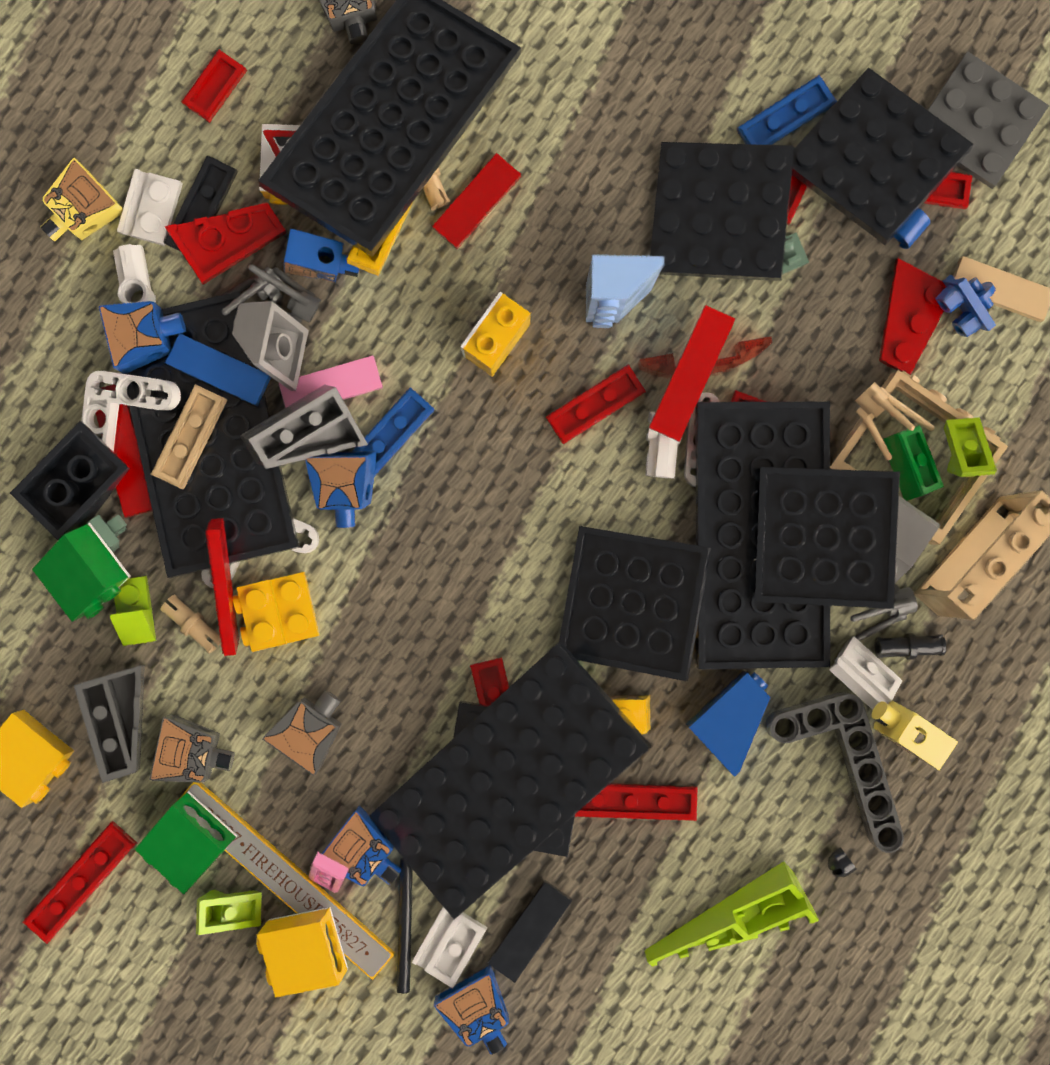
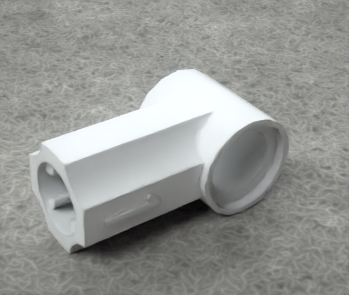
[113,244,156,304]
[646,412,681,479]

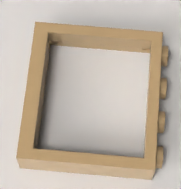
[830,370,1008,545]
[914,491,1050,620]

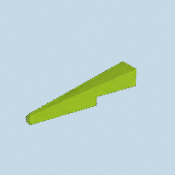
[644,861,819,966]

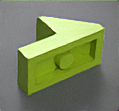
[943,417,997,477]
[110,576,156,646]
[196,890,262,935]

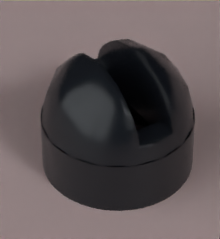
[828,847,857,878]

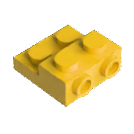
[233,572,320,652]

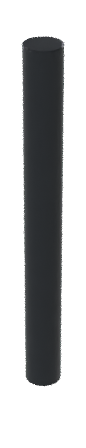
[397,858,413,994]

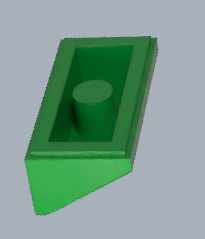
[883,425,944,501]

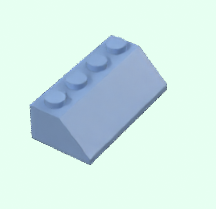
[586,255,664,328]

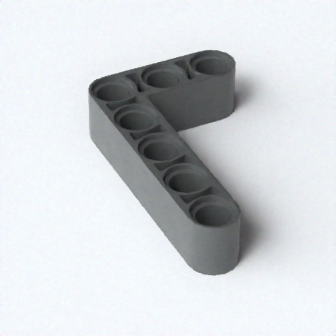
[765,691,904,853]

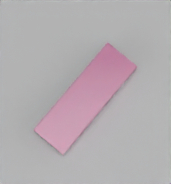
[279,356,383,408]
[308,852,349,893]

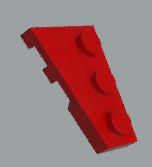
[164,202,286,285]
[879,258,946,375]

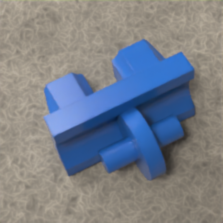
[935,275,996,337]

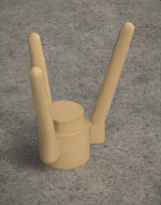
[855,382,934,460]

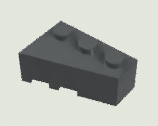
[240,385,368,469]
[74,664,145,783]

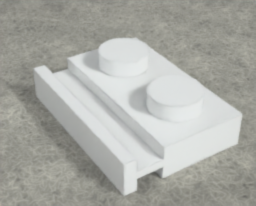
[117,169,183,246]
[829,636,902,710]
[412,907,488,988]

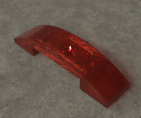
[638,336,773,379]

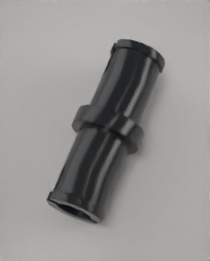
[874,633,946,660]

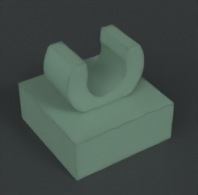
[782,232,809,275]
[88,515,127,552]

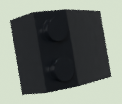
[10,421,130,540]

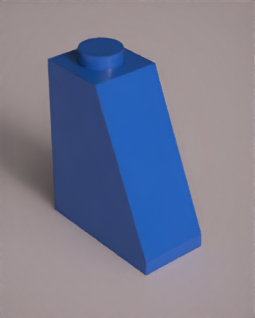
[686,671,771,777]

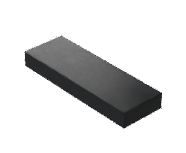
[164,155,238,252]
[488,880,572,983]

